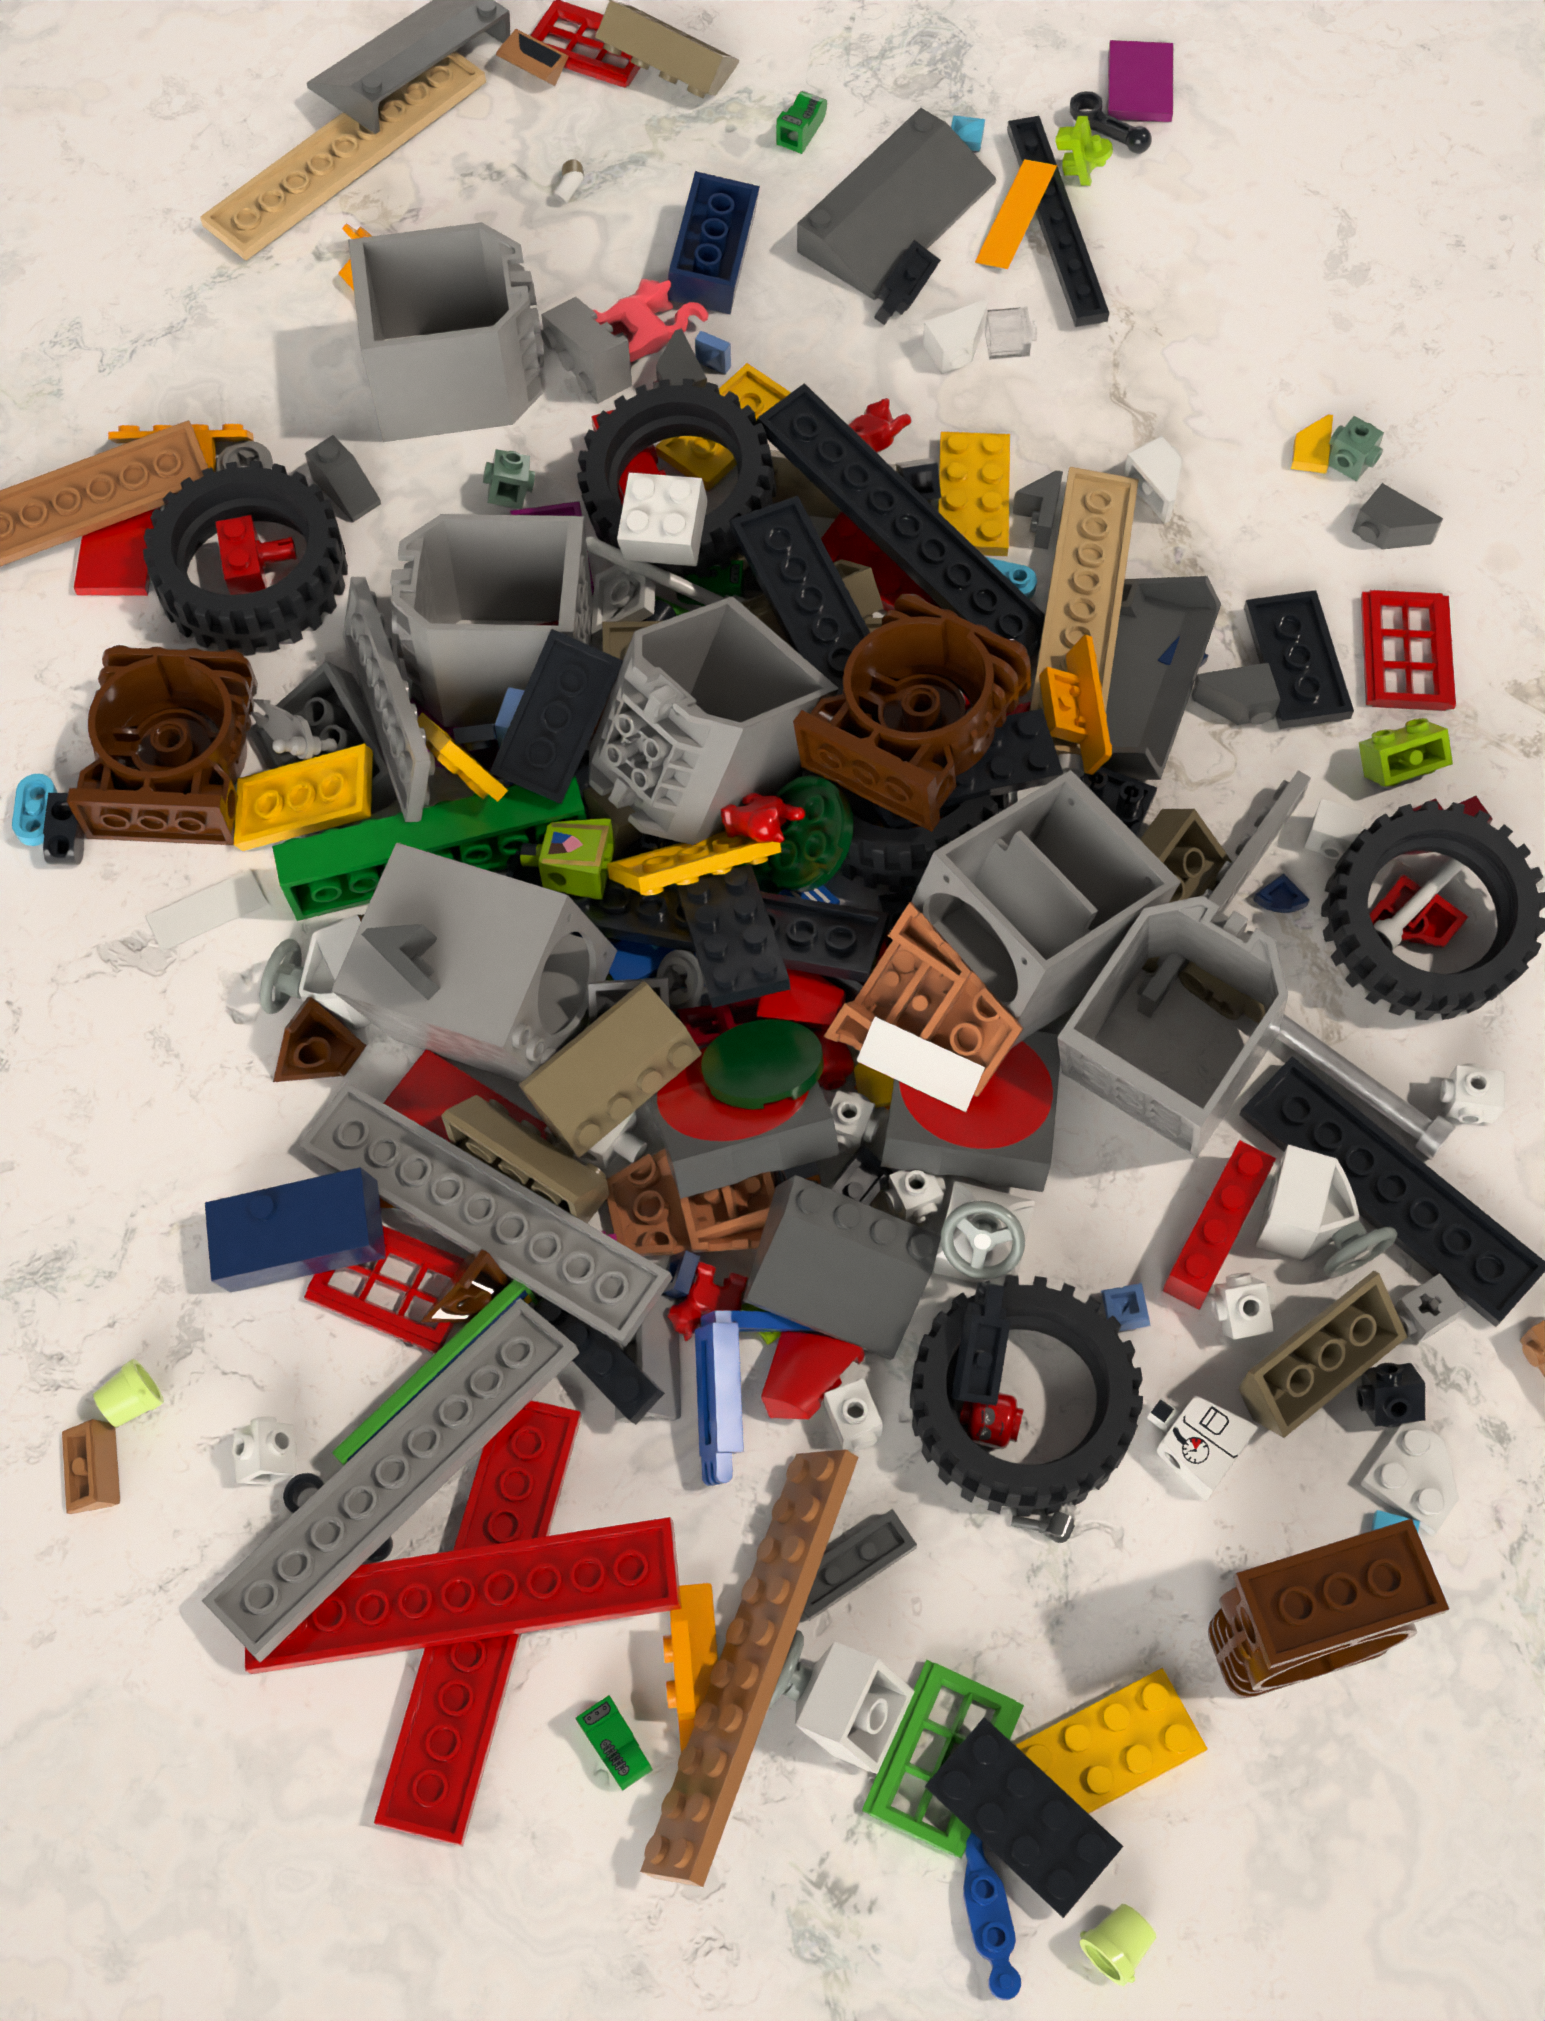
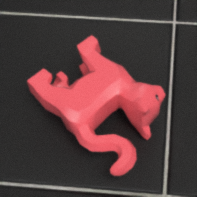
[593,279,709,363]

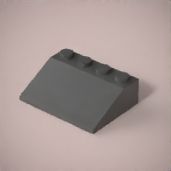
[248,661,397,837]
[743,1175,941,1360]

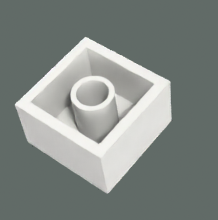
[617,473,708,566]

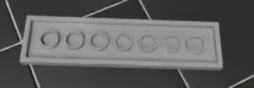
[343,577,435,822]

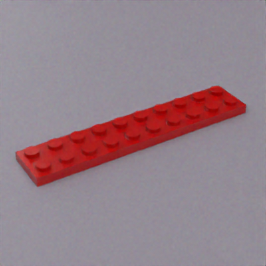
[374,1400,582,1847]
[245,1517,682,1674]

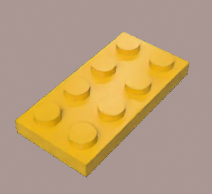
[656,363,791,491]
[938,432,1010,556]
[417,712,508,802]
[234,744,373,851]
[607,830,781,896]
[1015,1667,1208,1814]

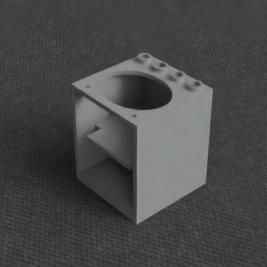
[911,770,1181,1049]
[331,843,617,1083]

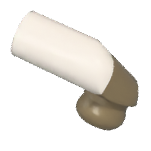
[553,159,584,204]

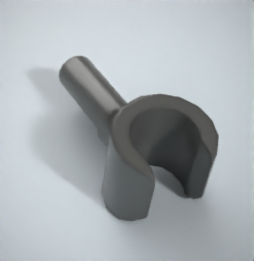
[1011,1511,1075,1543]

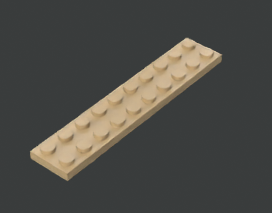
[200,51,486,261]
[1029,467,1139,757]

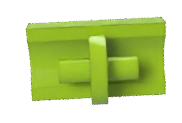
[1055,116,1113,186]

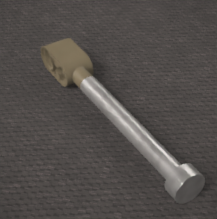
[1179,961,1456,1160]

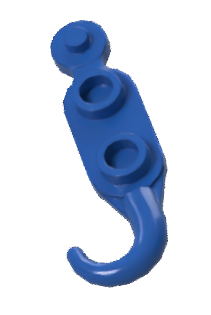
[963,1831,1021,2001]

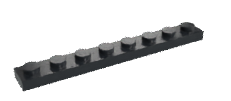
[1007,116,1109,327]

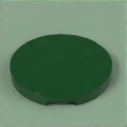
[760,776,853,892]
[701,1019,824,1109]

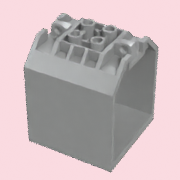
[348,222,544,442]
[390,514,593,727]
[589,596,839,845]
[1057,896,1288,1158]

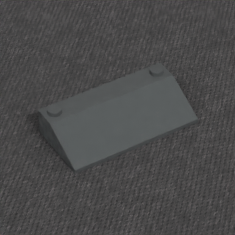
[307,0,510,134]
[797,108,996,300]
[1102,576,1221,780]

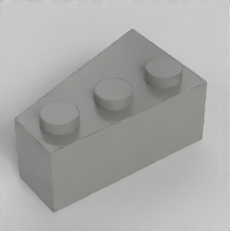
[540,297,632,404]

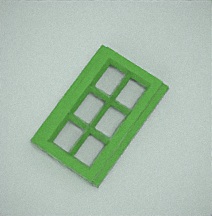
[862,1659,1024,1859]

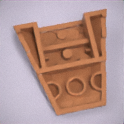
[824,902,1024,1097]
[606,1148,776,1256]

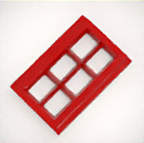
[530,0,641,88]
[1361,590,1456,711]
[304,1225,465,1354]

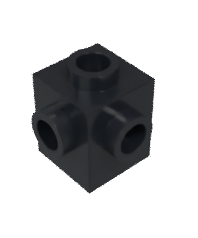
[1356,1363,1425,1428]

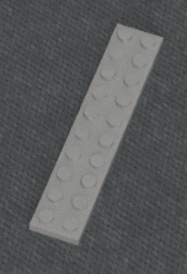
[299,1082,672,1347]
[202,1298,579,1662]

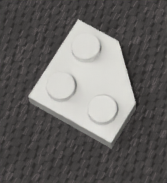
[591,564,656,641]
[1360,1421,1459,1536]

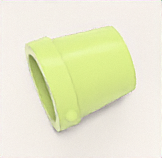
[93,1358,164,1428]
[1079,1903,1156,1986]

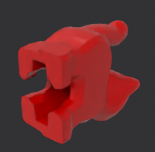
[849,398,911,453]
[721,793,805,843]
[667,1262,748,1341]

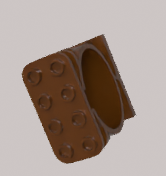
[793,594,1031,832]
[67,645,258,845]
[1208,1518,1450,1698]

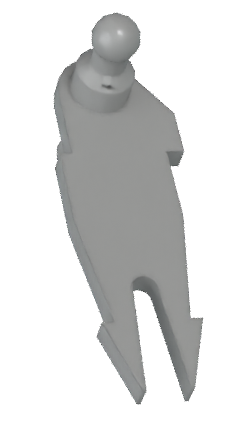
[250,699,337,759]

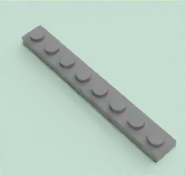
[1137,770,1311,1018]

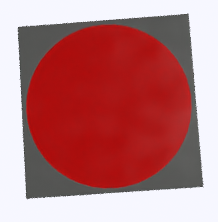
[881,1031,1060,1192]
[647,1043,839,1199]

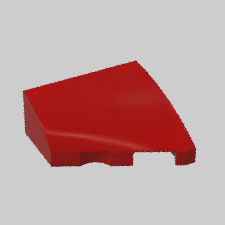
[1370,874,1468,948]
[757,969,847,1030]
[761,1331,865,1420]

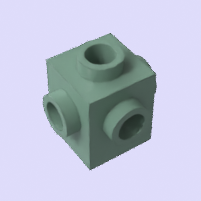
[1328,416,1384,481]
[483,449,535,509]

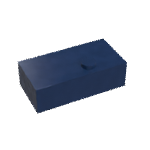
[667,171,760,315]
[205,1167,386,1293]

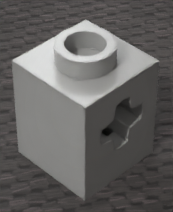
[1394,1273,1466,1345]

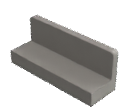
[615,1295,681,1423]

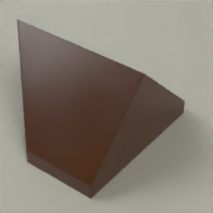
[273,997,367,1082]
[420,1249,511,1323]

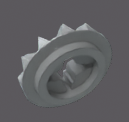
[217,441,274,471]
[656,950,707,1012]

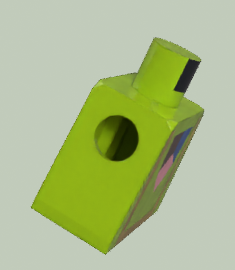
[520,818,615,900]

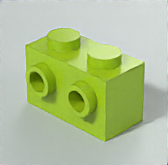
[1358,718,1453,787]

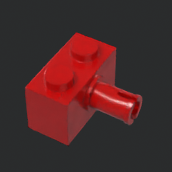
[216,515,297,595]

